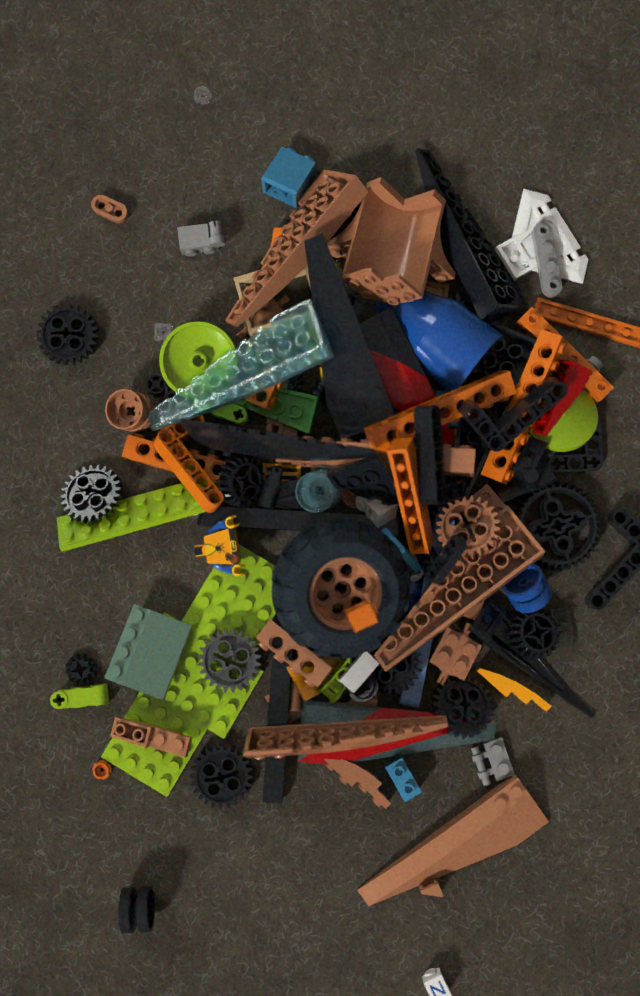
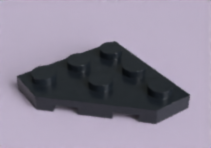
[326,456,399,506]

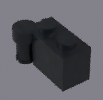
[513,436,549,491]

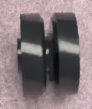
[118,886,155,934]

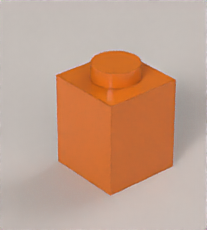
[344,600,379,632]

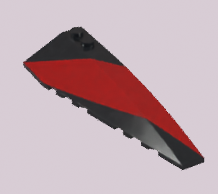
[359,308,455,481]

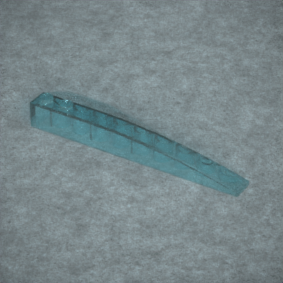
[148,299,334,431]

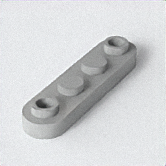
[532,222,562,298]

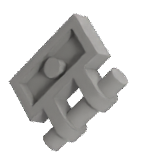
[471,737,515,786]

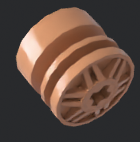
[105,389,156,433]

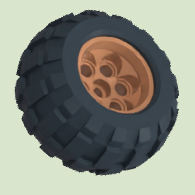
[272,518,411,659]

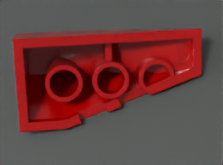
[532,359,591,437]

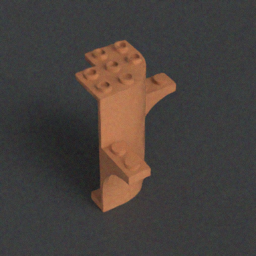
[327,177,456,305]

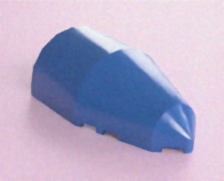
[376,291,504,392]

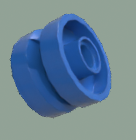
[502,563,552,613]

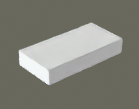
[338,652,379,693]

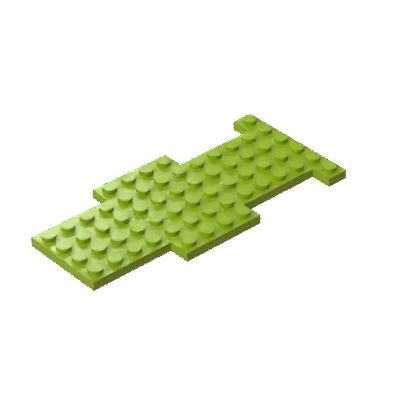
[101,544,276,797]

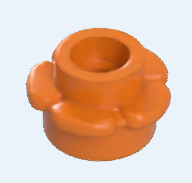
[92,760,112,780]

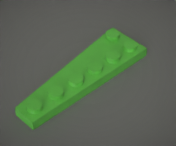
[216,378,319,434]

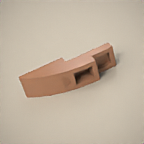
[110,717,193,757]
[324,759,391,809]

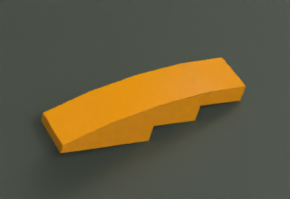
[475,667,551,712]

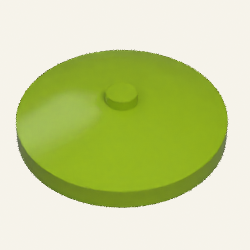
[159,322,237,400]
[528,386,598,452]

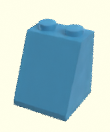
[261,147,316,208]

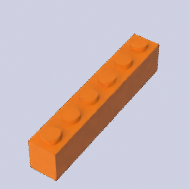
[387,437,435,554]

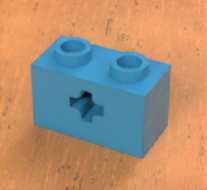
[384,754,422,802]

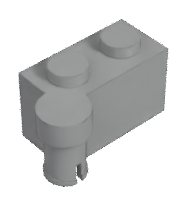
[177,220,225,257]

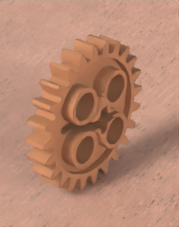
[436,495,501,559]

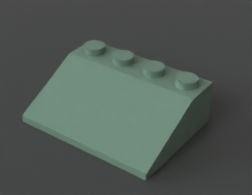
[104,604,193,700]

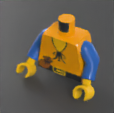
[194,515,245,576]

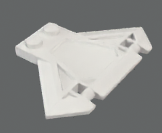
[495,189,588,284]

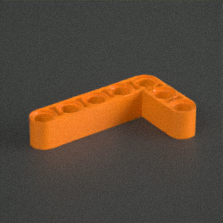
[153,411,224,513]

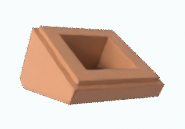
[419,878,444,897]

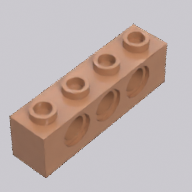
[256,619,334,688]

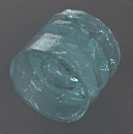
[295,469,341,513]

